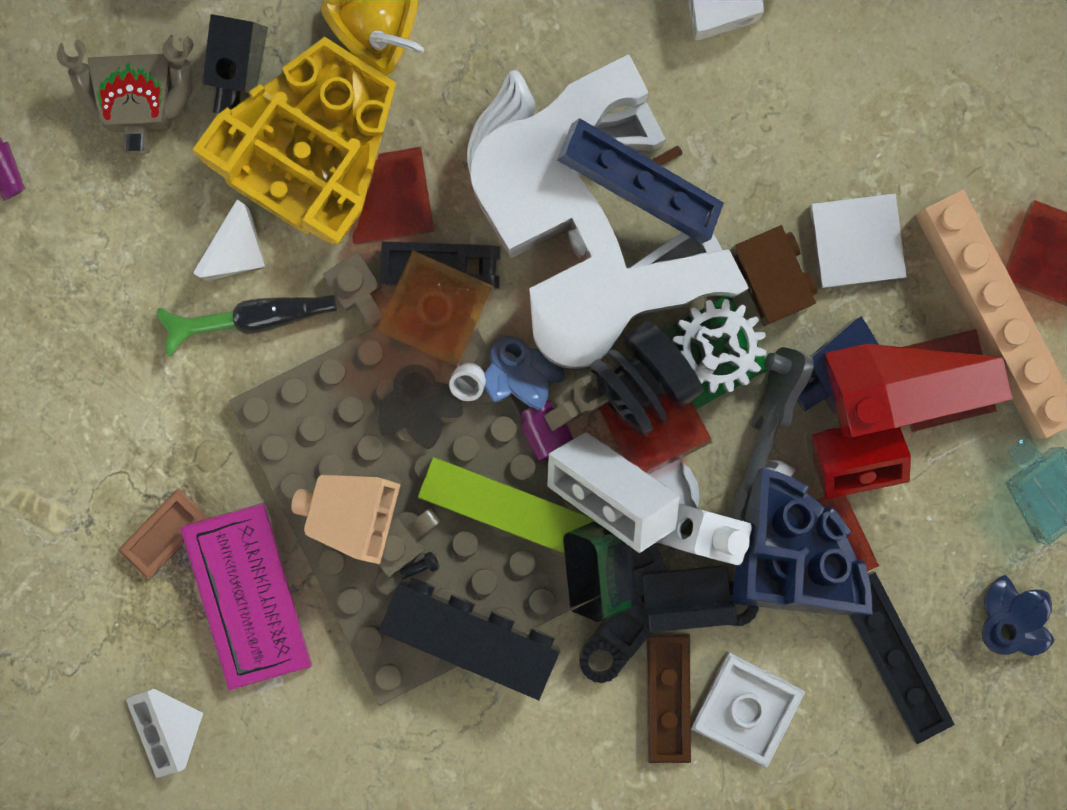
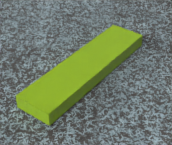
[418,457,594,553]

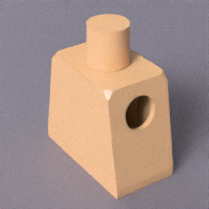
[291,475,401,564]

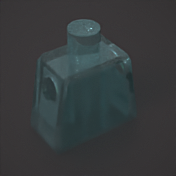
[1006,437,1067,545]

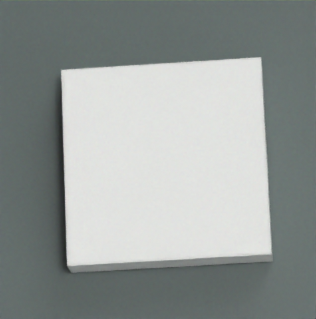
[809,193,907,289]
[691,652,805,768]

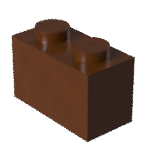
[730,225,818,327]

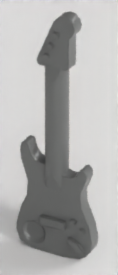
[732,347,814,521]

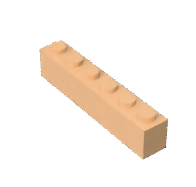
[915,189,1067,439]

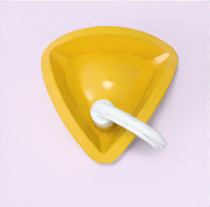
[321,0,424,75]

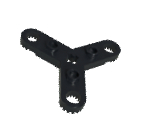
[579,543,759,683]

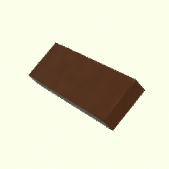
[647,633,691,763]

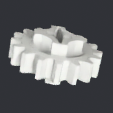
[672,299,767,393]

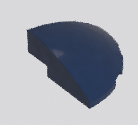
[732,468,872,616]

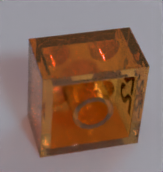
[377,250,494,368]

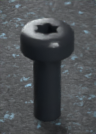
[399,551,439,580]

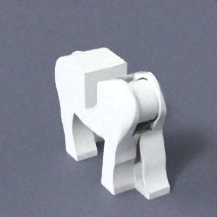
[467,54,749,369]

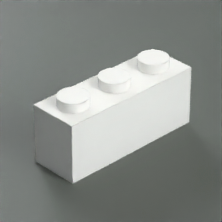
[547,432,680,553]

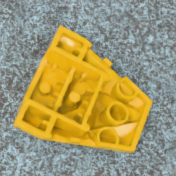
[192,37,397,246]

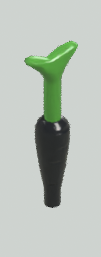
[157,295,337,356]

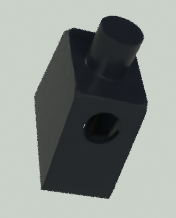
[203,14,268,113]

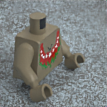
[57,35,194,155]

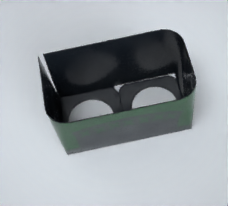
[563,521,637,622]

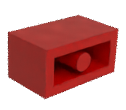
[812,427,911,499]

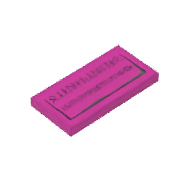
[180,502,312,691]

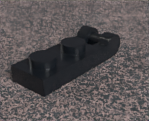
[380,241,501,290]

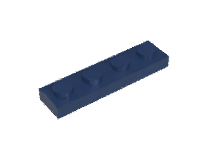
[557,118,724,244]

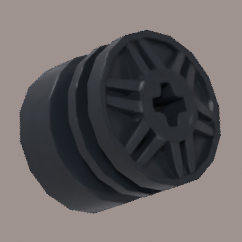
[589,320,704,438]

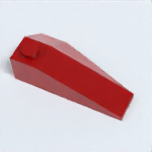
[824,344,1013,438]

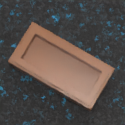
[118,488,210,579]

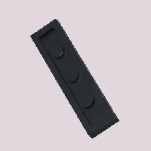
[848,571,955,744]

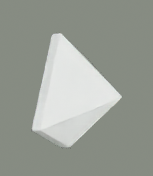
[193,200,265,282]
[126,689,203,778]

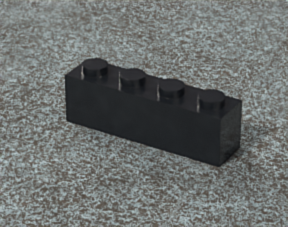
[378,577,560,701]

